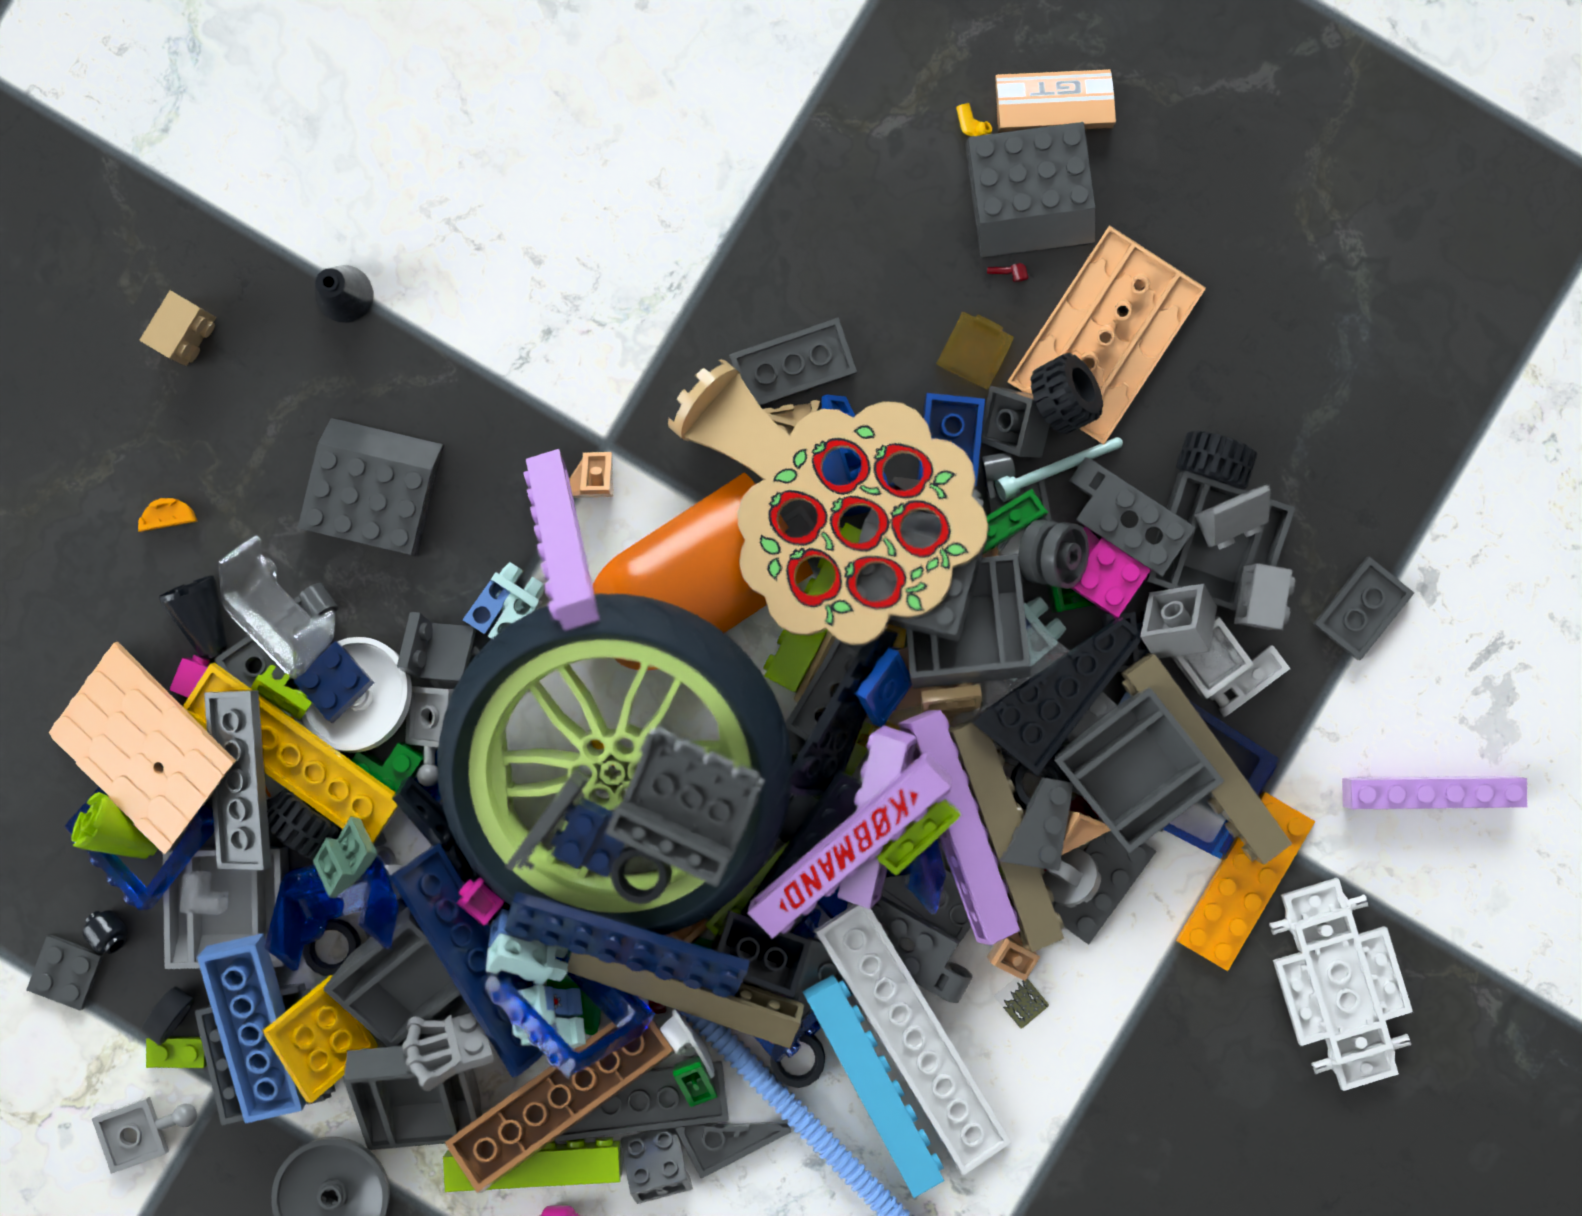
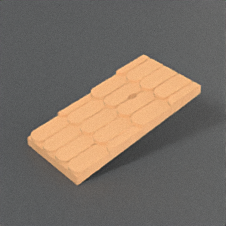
[1007,225,1206,445]
[49,641,236,854]

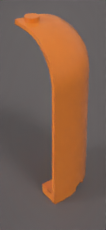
[592,472,813,671]

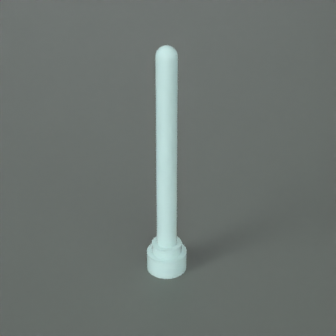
[995,437,1123,502]

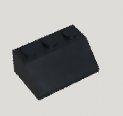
[711,911,812,998]

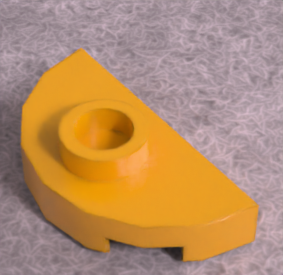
[138,498,198,532]

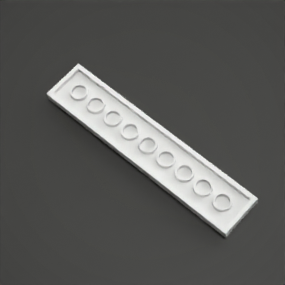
[814,904,1011,1175]

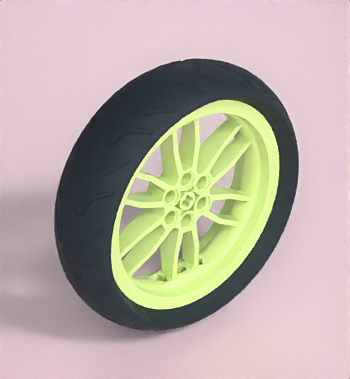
[437,594,792,935]

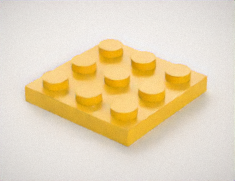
[262,975,378,1103]

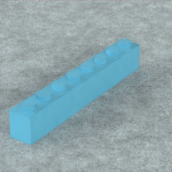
[802,974,944,1198]

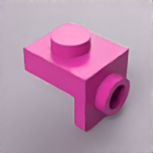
[457,877,504,926]

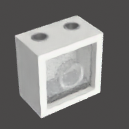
[1172,616,1254,699]

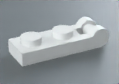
[1209,645,1290,717]

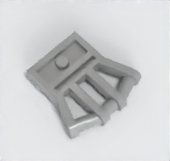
[402,1012,494,1091]

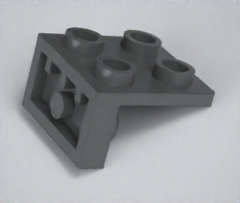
[397,612,476,682]
[621,1127,693,1204]

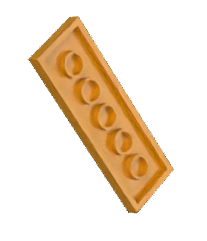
[1176,791,1315,971]

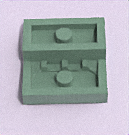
[313,816,377,898]

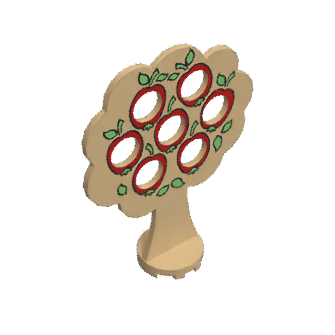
[668,359,988,645]

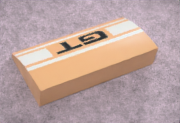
[995,70,1116,133]

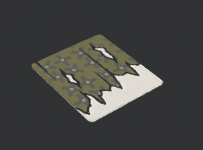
[994,977,1049,1029]

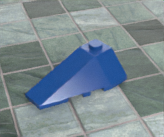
[821,395,889,516]

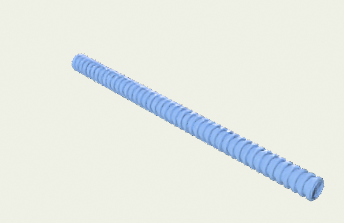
[675,1009,914,1216]

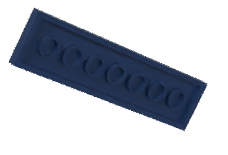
[389,843,551,1077]
[504,891,749,997]

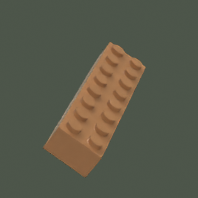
[444,1002,675,1193]

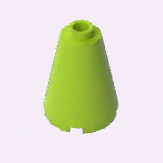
[71,792,158,859]

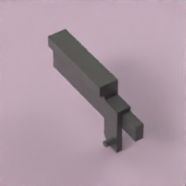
[505,769,589,871]

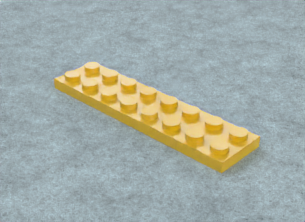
[183,663,398,844]

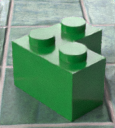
[351,741,424,792]

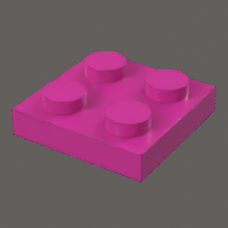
[1071,538,1151,619]

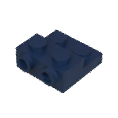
[549,796,626,878]

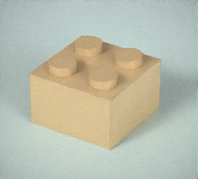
[140,290,216,366]

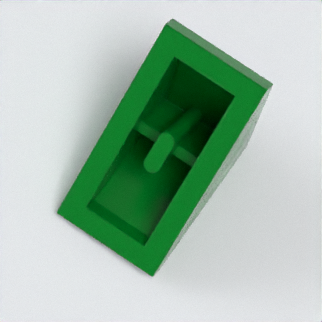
[1047,584,1095,613]
[673,1055,718,1107]

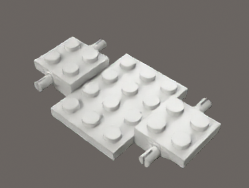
[1269,878,1413,1091]

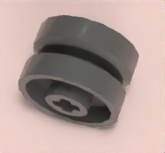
[1018,519,1089,589]

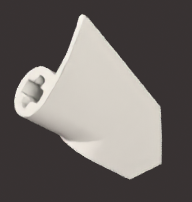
[660,1010,714,1078]

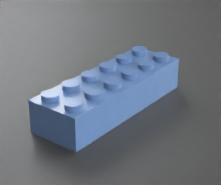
[197,933,307,1123]

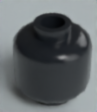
[82,910,128,954]

